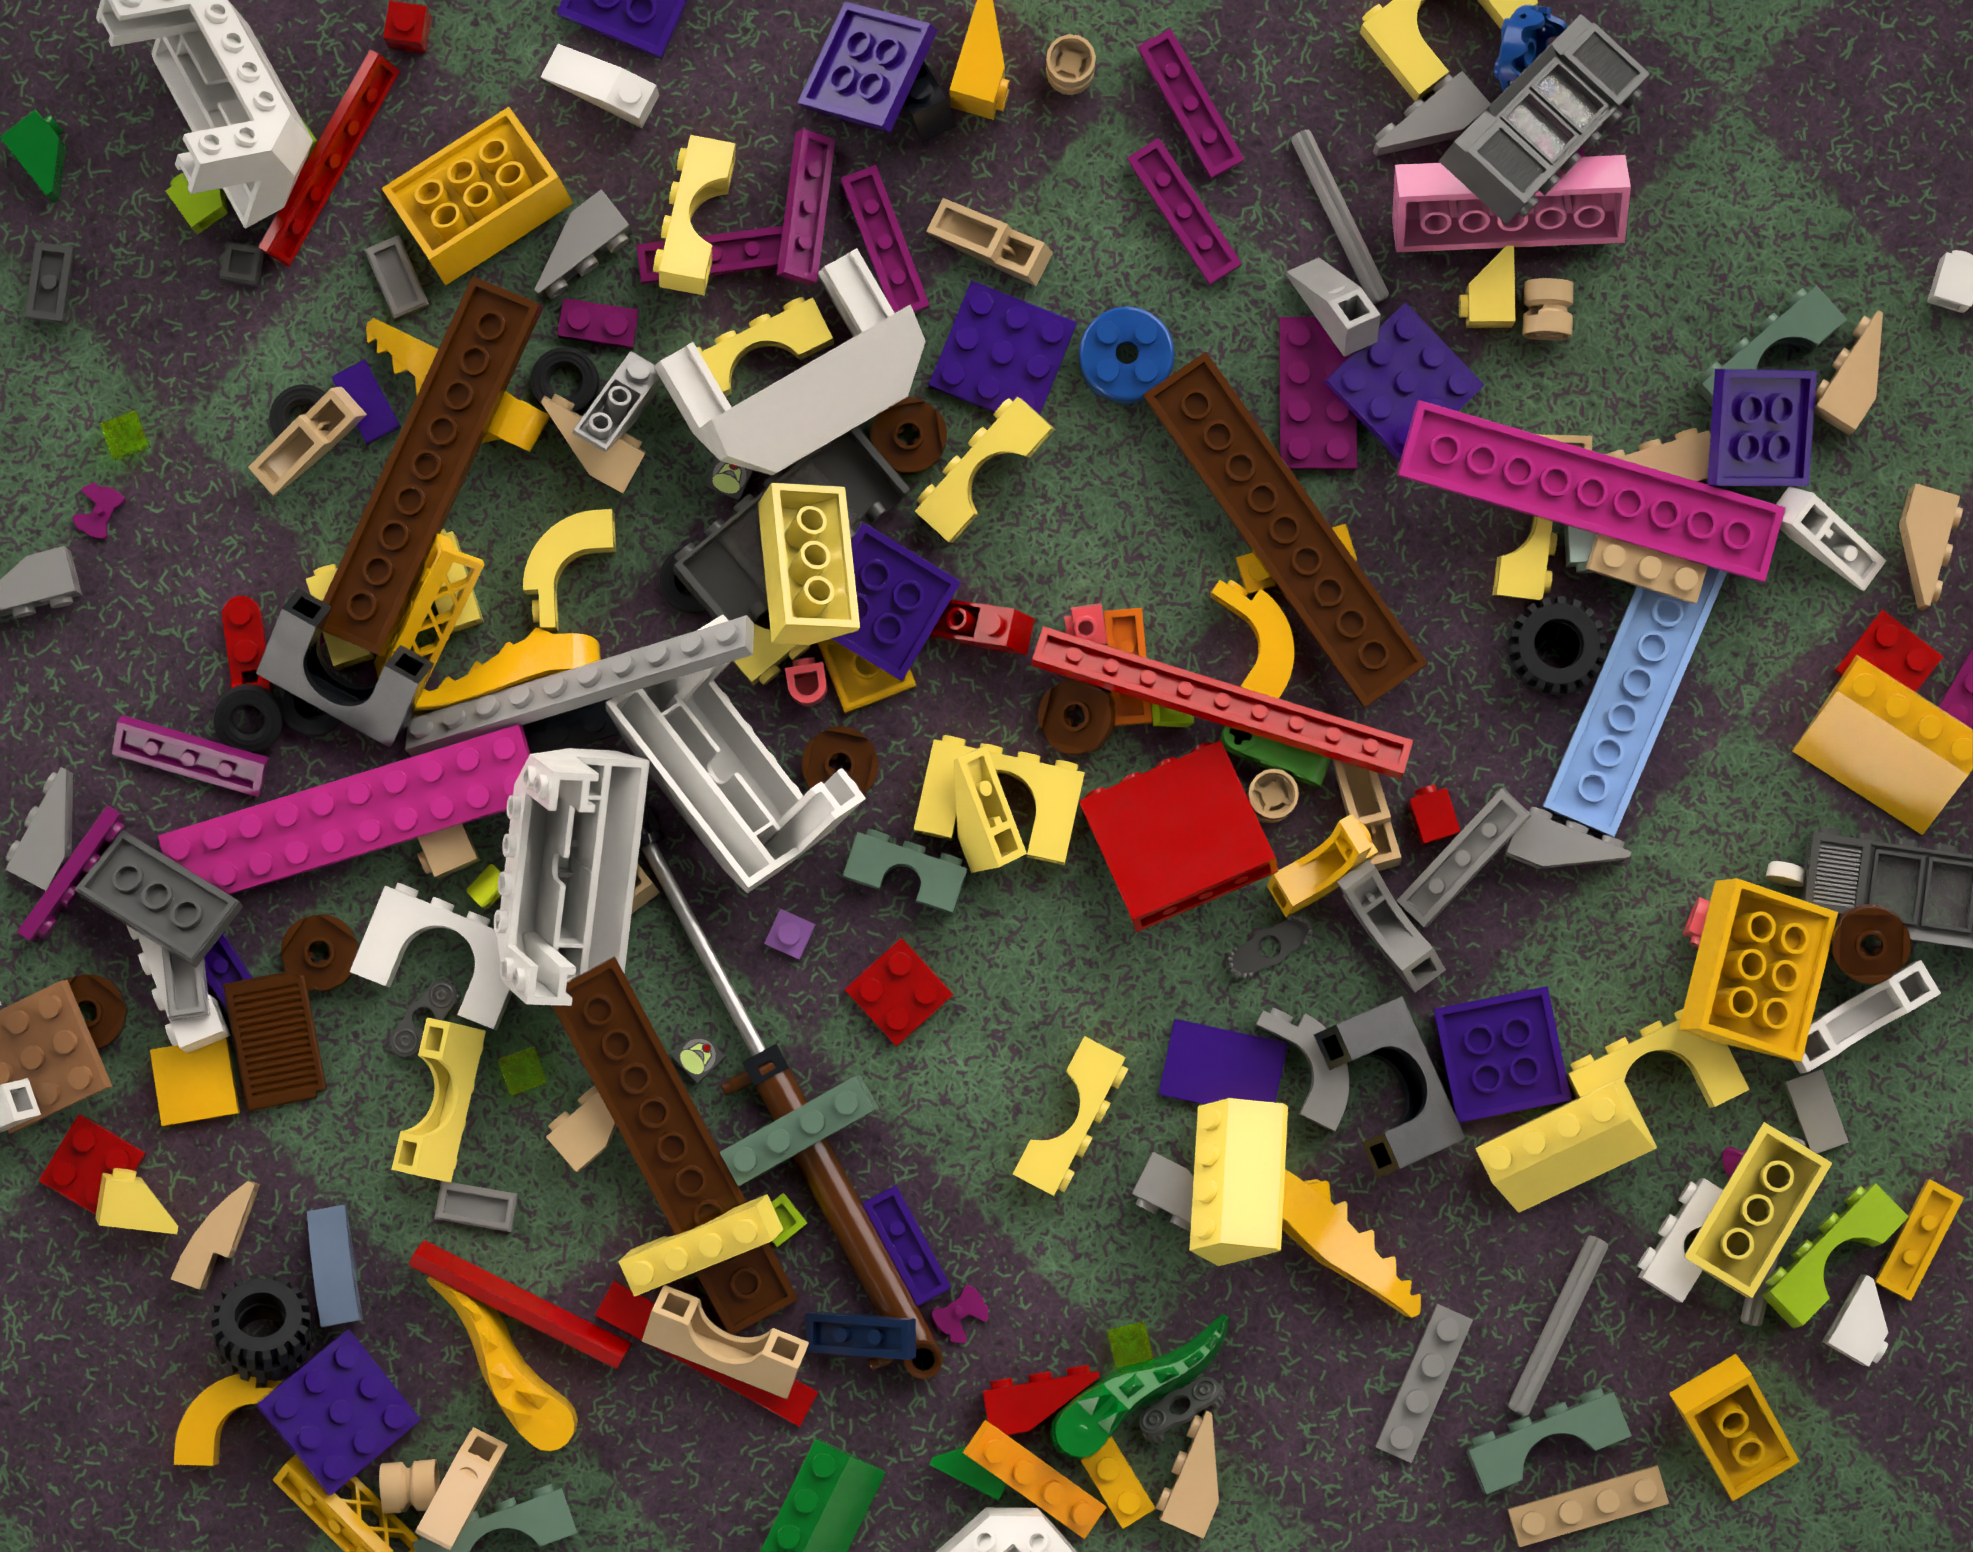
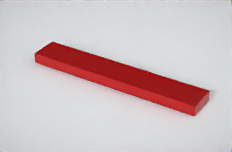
[258,50,400,267]
[408,1240,632,1369]
[595,1280,818,1427]

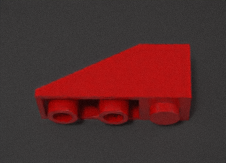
[929,599,1035,656]
[983,1364,1099,1435]

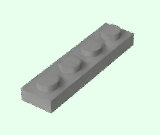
[1396,788,1532,927]
[1375,1304,1473,1463]

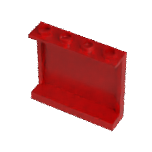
[1079,740,1279,933]

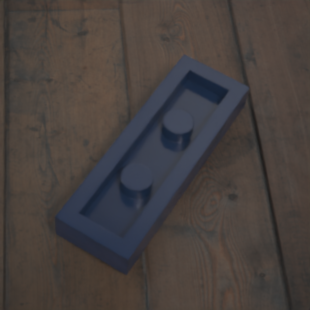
[806,1311,916,1360]

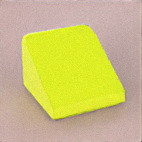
[466,864,501,909]

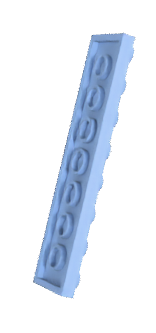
[1542,567,1727,837]

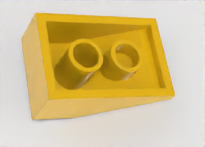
[949,0,1010,120]
[1669,1354,1800,1501]

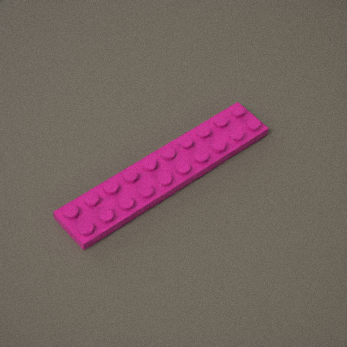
[1396,400,1786,582]
[158,724,530,895]

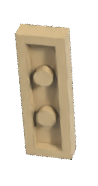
[1585,534,1708,604]

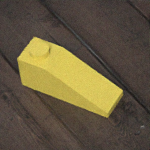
[954,746,1027,873]

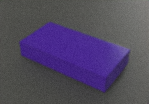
[331,359,402,445]

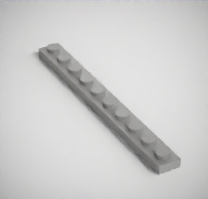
[405,615,754,757]

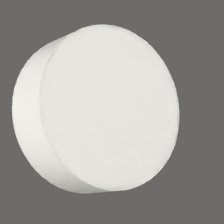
[1766,861,1806,887]

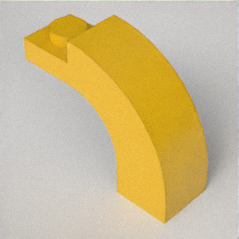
[1210,580,1294,699]
[1266,814,1378,918]
[174,1374,284,1466]

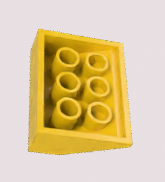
[381,107,574,286]
[1792,654,1973,835]
[1678,878,1838,1062]

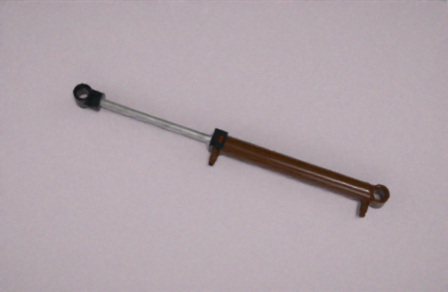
[639,801,943,1379]

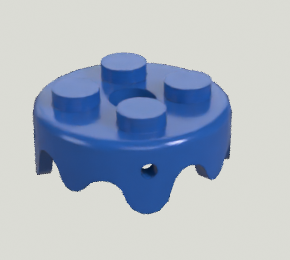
[1494,4,1567,102]
[1079,306,1175,405]

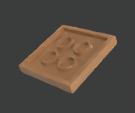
[0,980,112,1134]

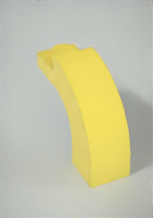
[523,509,616,632]

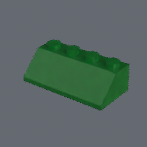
[760,1437,886,1552]

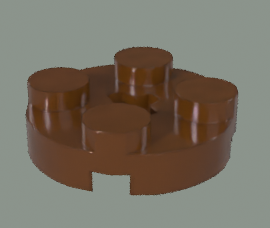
[870,397,947,475]
[1038,678,1116,755]
[802,726,879,795]
[1831,904,1911,984]
[281,914,360,991]
[66,974,128,1050]

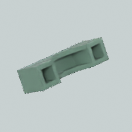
[1697,285,1847,407]
[720,1075,879,1186]
[1466,1387,1632,1494]
[413,1483,577,1552]

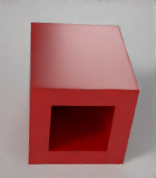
[383,0,432,54]
[1407,784,1461,846]

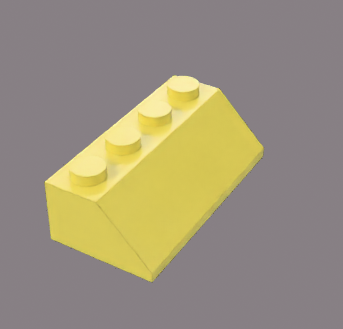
[758,483,860,645]
[1475,1078,1657,1213]
[1189,1098,1288,1266]
[1684,1122,1832,1298]

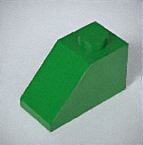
[0,109,66,203]
[929,1445,1007,1501]

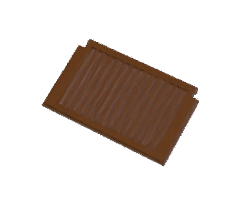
[222,970,327,1111]

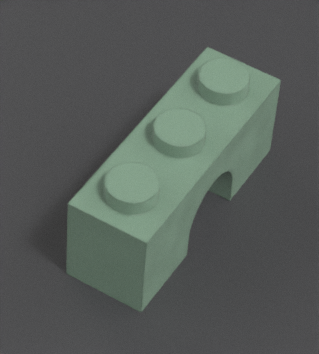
[843,828,968,915]

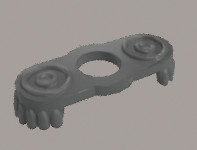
[1227,914,1313,978]
[389,979,461,1059]
[1139,1377,1226,1443]

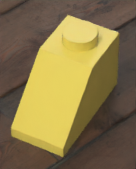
[1459,245,1516,328]
[95,1168,178,1234]

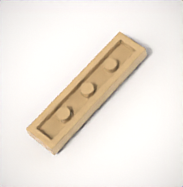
[1507,1465,1669,1547]

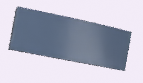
[307,1204,363,1327]

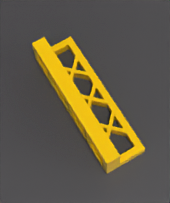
[374,533,484,687]
[273,1455,419,1552]

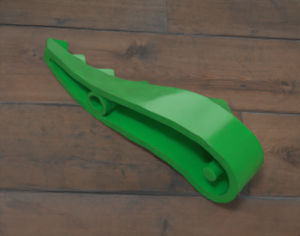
[1050,1313,1229,1461]

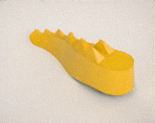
[366,318,550,452]
[411,627,601,718]
[1282,1169,1421,1318]
[426,1276,578,1451]

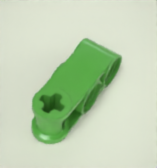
[1220,726,1331,787]

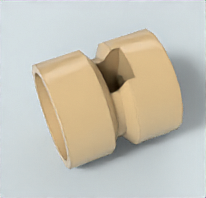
[1046,34,1096,95]
[1522,278,1574,340]
[1247,769,1299,823]
[379,1459,440,1514]

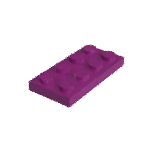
[1279,317,1357,470]

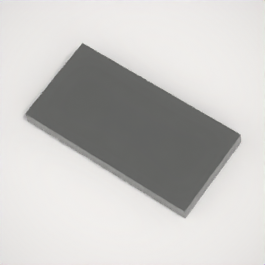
[75,830,243,968]

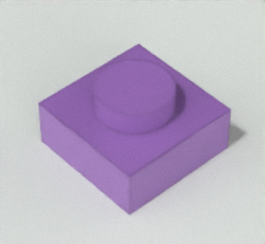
[764,909,816,960]

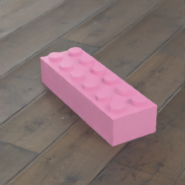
[1392,155,1631,252]

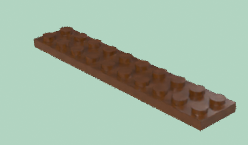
[323,276,544,657]
[1143,352,1428,709]
[552,956,798,1335]

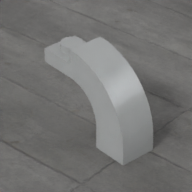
[1337,859,1446,993]
[1255,1008,1349,1132]

